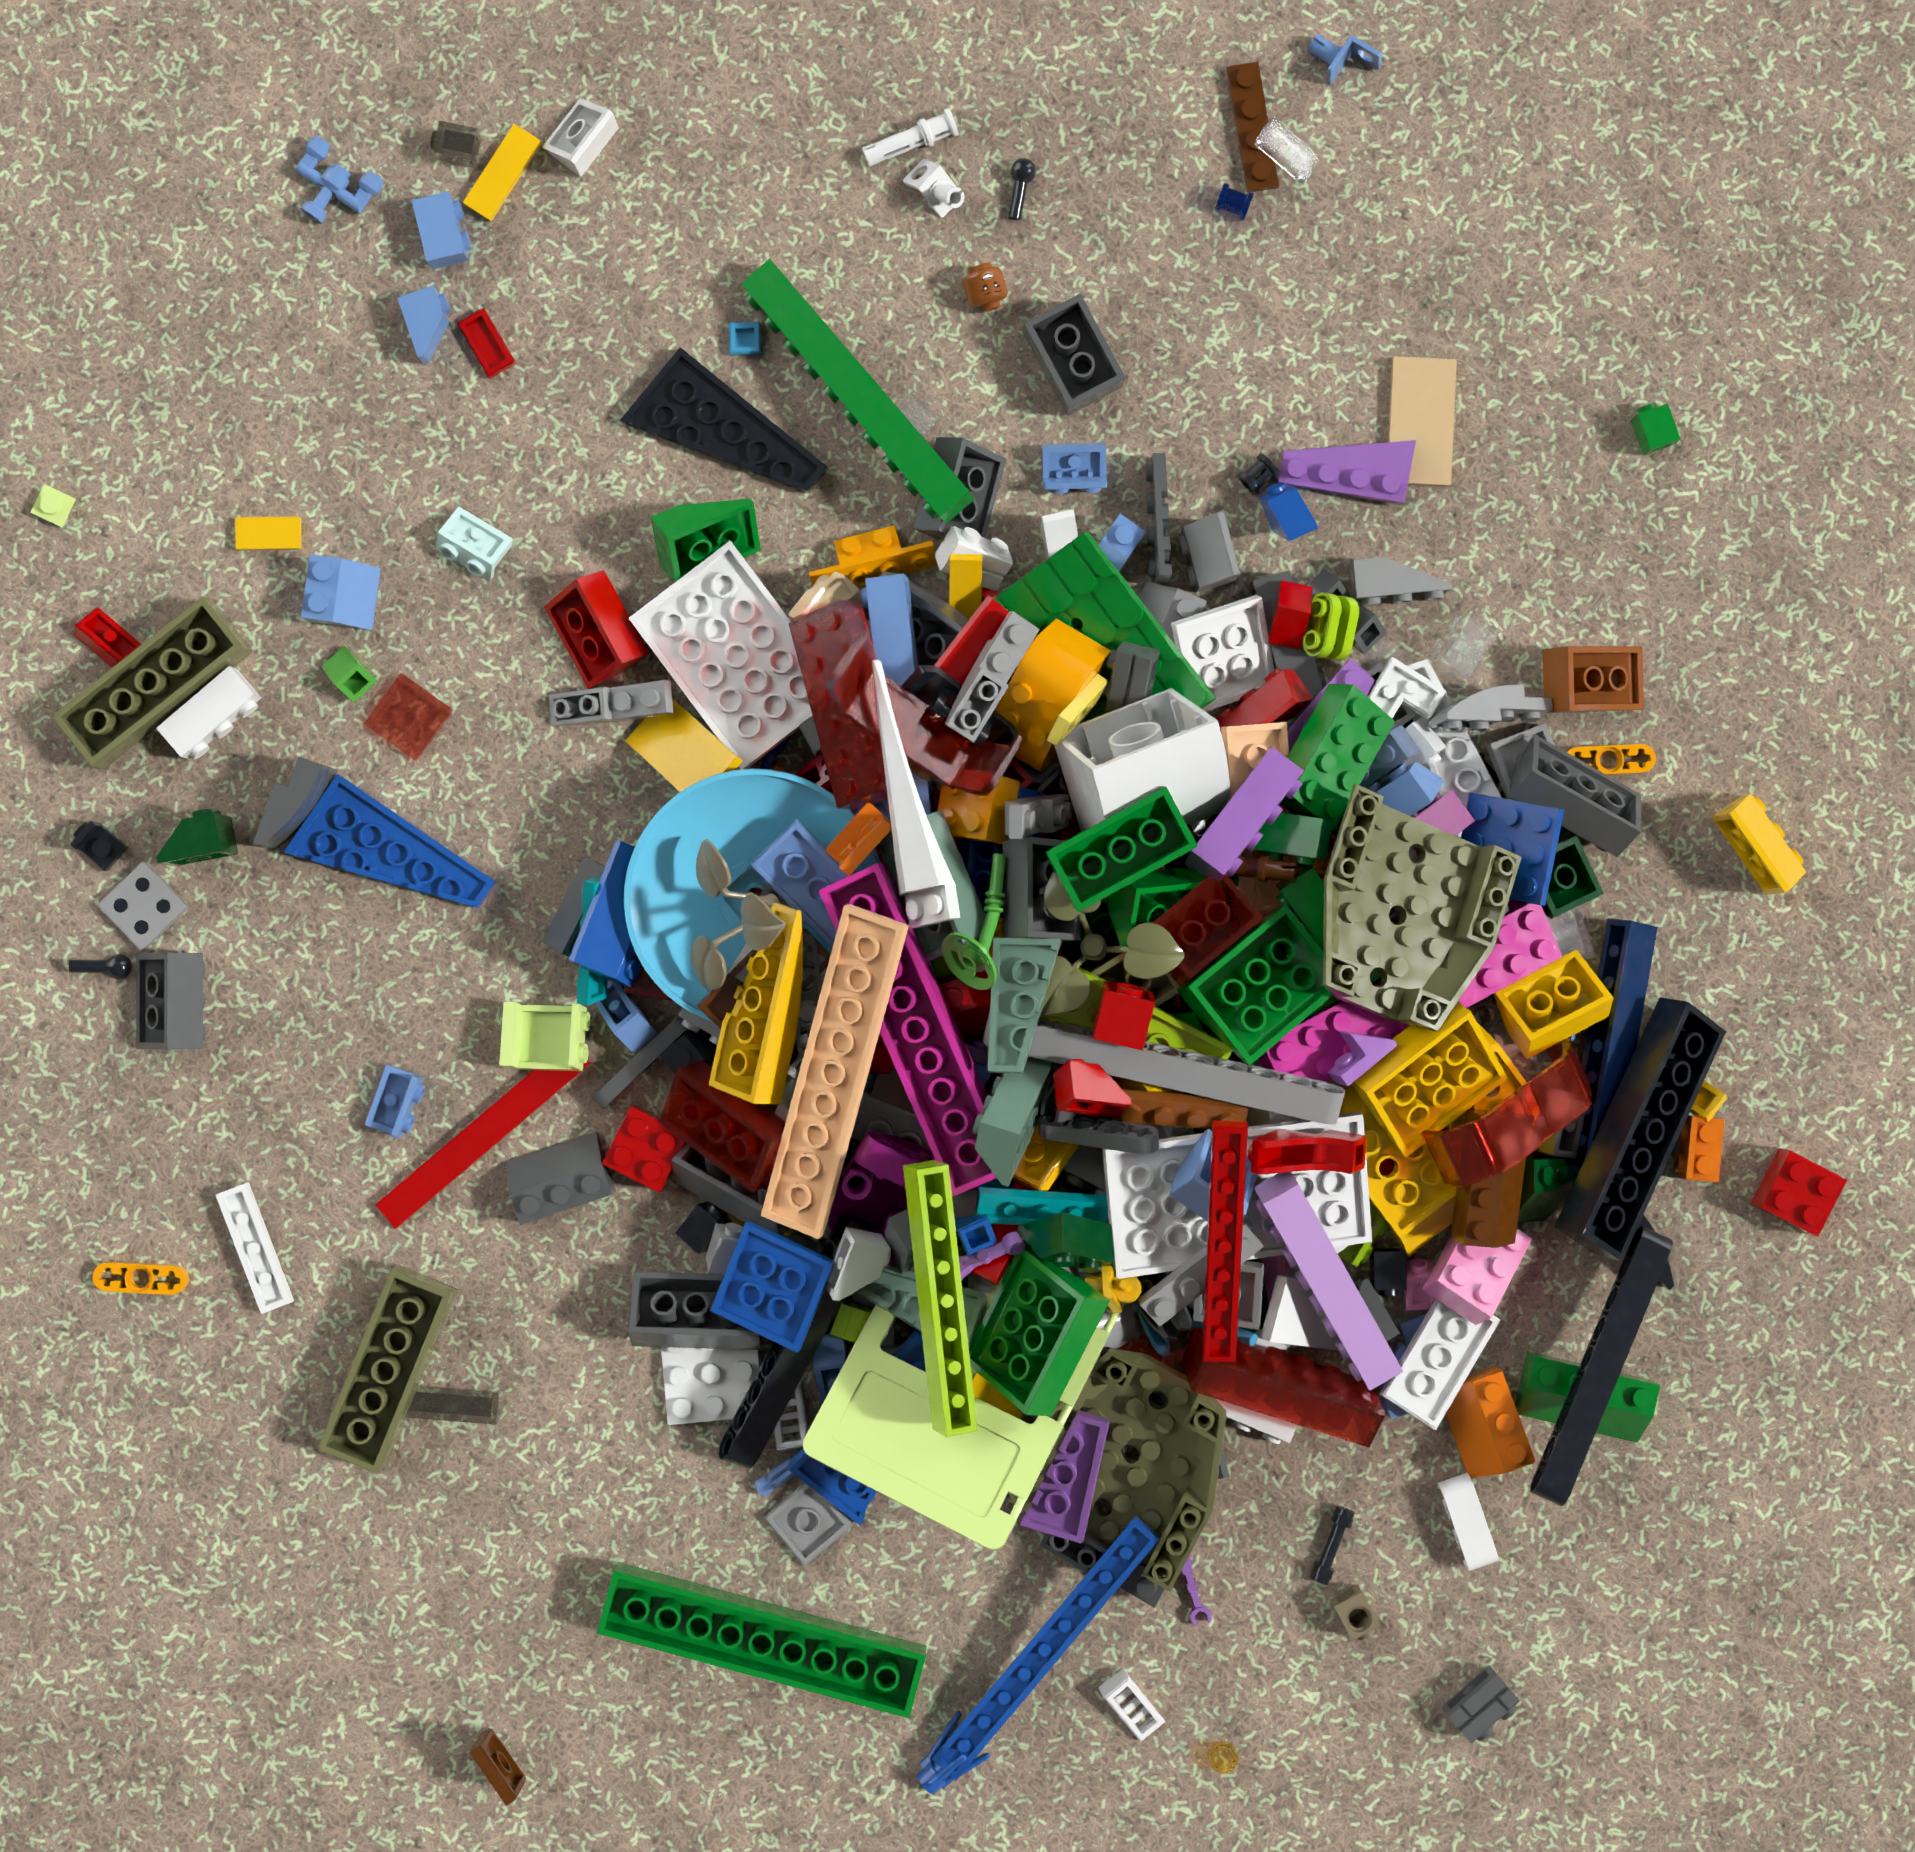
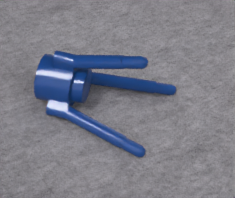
[917,1711,990,1795]

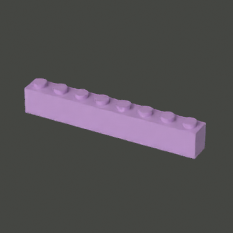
[1254,1172,1403,1391]

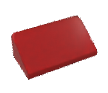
[74,607,142,668]

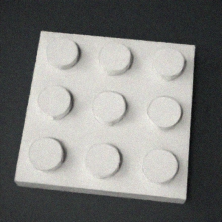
[1171,595,1274,712]
[661,1347,760,1425]

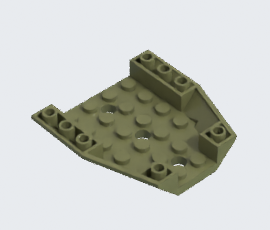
[1323,784,1522,1031]
[1005,1348,1227,1592]

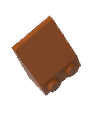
[1542,646,1644,713]

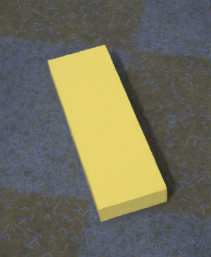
[1047,674,1107,746]

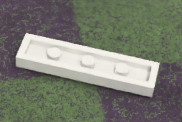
[216,1182,294,1314]

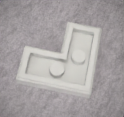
[1367,657,1446,720]

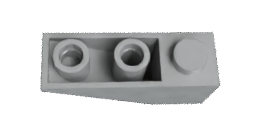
[1349,557,1453,607]

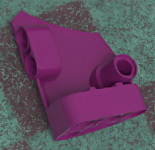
[827,1131,935,1266]

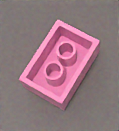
[1422,1228,1532,1325]

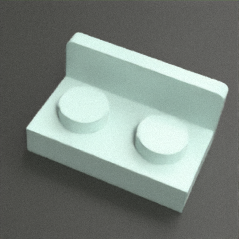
[436,507,513,581]

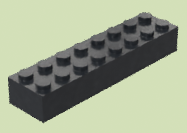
[1554,997,1726,1262]

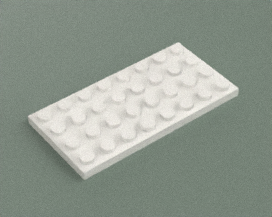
[1102,1112,1372,1279]

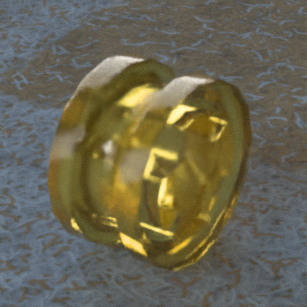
[1208,1741,1238,1773]

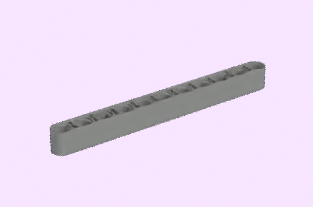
[983,1010,1345,1124]

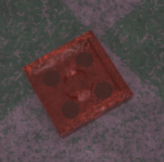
[364,673,454,761]

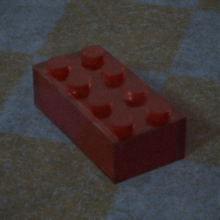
[659,1060,786,1193]

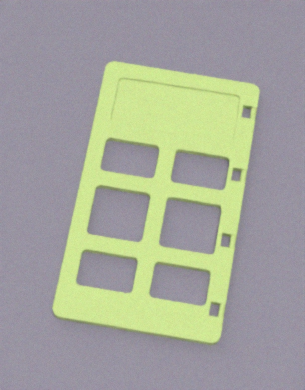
[803,1174,1139,1550]

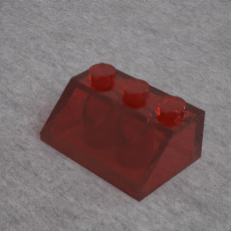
[1153,874,1263,987]

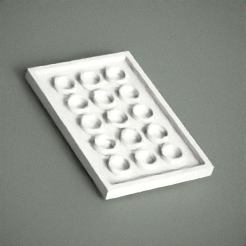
[629,541,846,769]

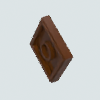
[469,1728,526,1806]

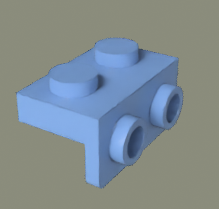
[1042,442,1107,494]
[365,1064,426,1139]

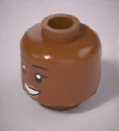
[962,262,1008,313]

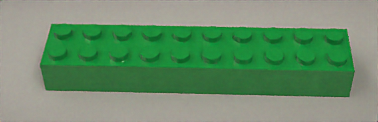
[596,1562,927,1718]

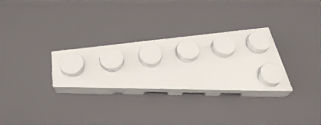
[1407,658,1502,838]

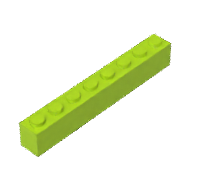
[903,1160,978,1438]

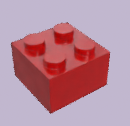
[602,1105,692,1192]
[1750,1148,1847,1237]

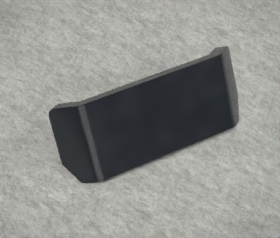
[900,665,1021,763]

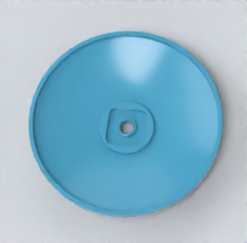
[624,768,881,1022]

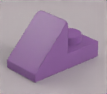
[1328,1031,1397,1086]

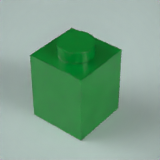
[1631,402,1681,455]

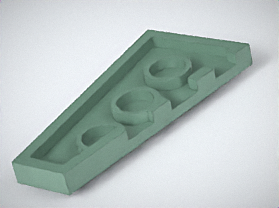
[988,938,1061,1074]
[855,1265,987,1349]

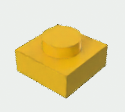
[1690,1081,1727,1123]

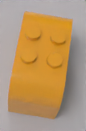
[996,618,1111,773]

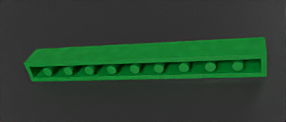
[741,258,975,524]

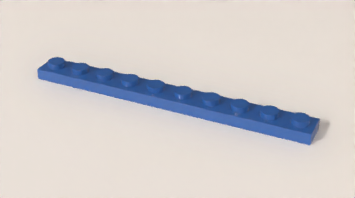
[932,1515,1160,1781]

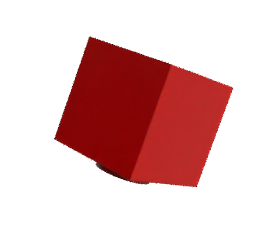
[1092,981,1155,1051]

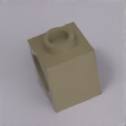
[1330,1585,1380,1641]

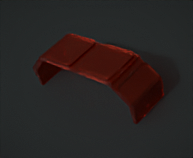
[825,629,1023,797]
[1421,1038,1592,1187]

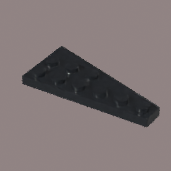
[620,347,828,493]

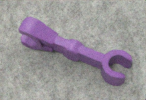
[959,1232,1026,1280]
[1182,1555,1212,1626]

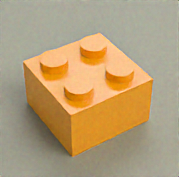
[937,769,1020,845]

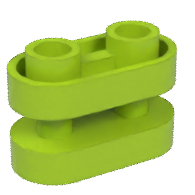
[1303,592,1359,661]

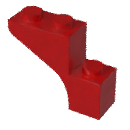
[1248,1128,1367,1174]

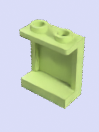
[499,1002,591,1071]

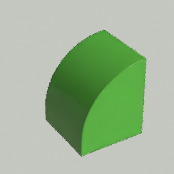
[321,645,377,702]

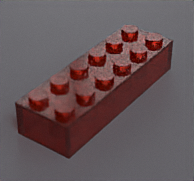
[788,600,888,810]
[1182,1328,1385,1448]

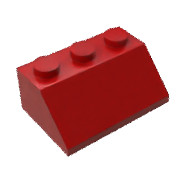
[544,570,649,689]
[934,595,1037,685]
[1216,668,1314,734]

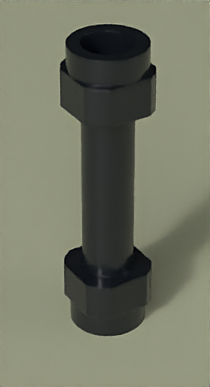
[1310,1505,1355,1585]

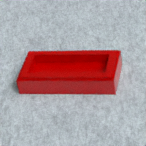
[457,307,517,379]

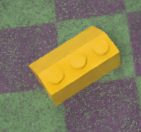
[1711,793,1806,895]
[1493,949,1613,1059]

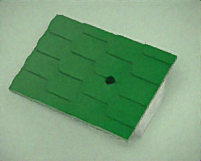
[994,532,1217,724]

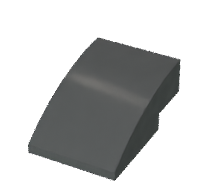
[253,756,337,848]

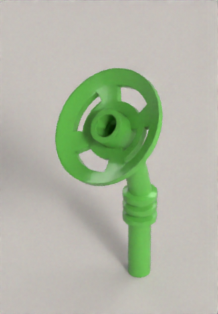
[942,854,1006,990]

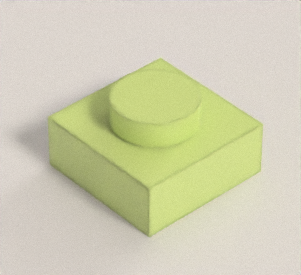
[30,484,76,527]

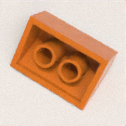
[1445,1366,1536,1478]

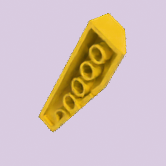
[709,903,803,1104]

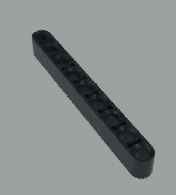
[718,1212,877,1469]
[1530,1226,1673,1506]

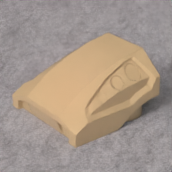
[788,571,866,651]

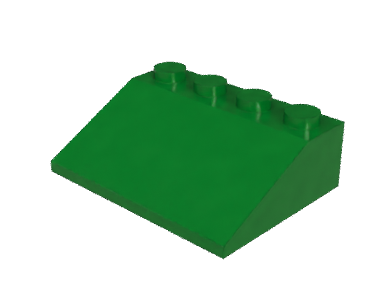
[1176,904,1332,1066]
[969,1247,1110,1416]

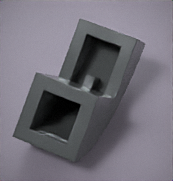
[1308,569,1387,655]

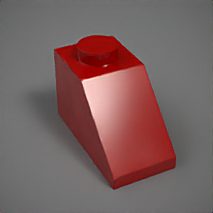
[1053,1059,1132,1117]

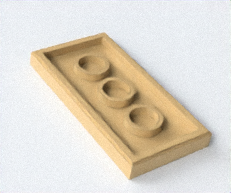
[1388,356,1457,487]

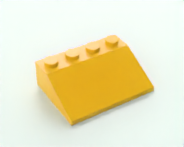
[1352,1002,1508,1158]

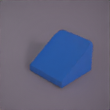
[954,1214,998,1256]

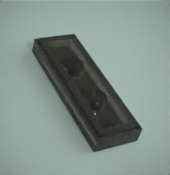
[406,1385,500,1425]

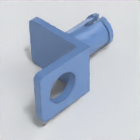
[1307,34,1382,85]

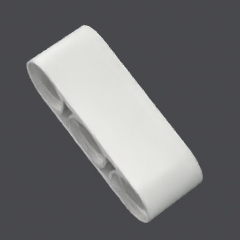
[1437,1473,1499,1571]

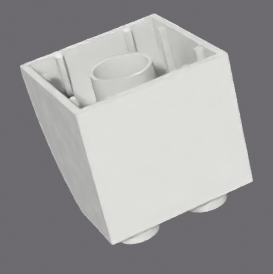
[1055,688,1230,835]

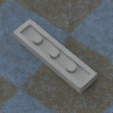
[1138,1220,1264,1327]

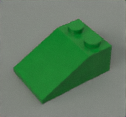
[650,499,761,583]

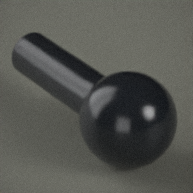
[1008,158,1036,220]
[69,954,132,979]

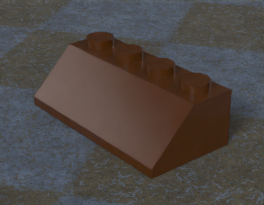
[1451,1109,1531,1248]

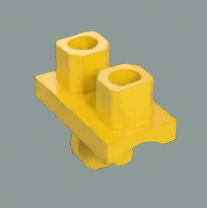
[1085,1266,1142,1313]

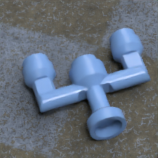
[294,135,384,224]

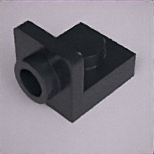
[70,821,129,871]

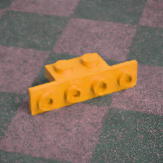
[809,525,937,587]

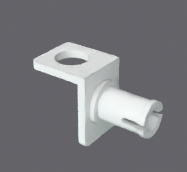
[903,159,965,217]

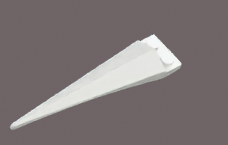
[872,660,960,928]

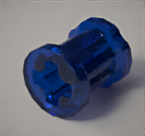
[1214,183,1254,221]

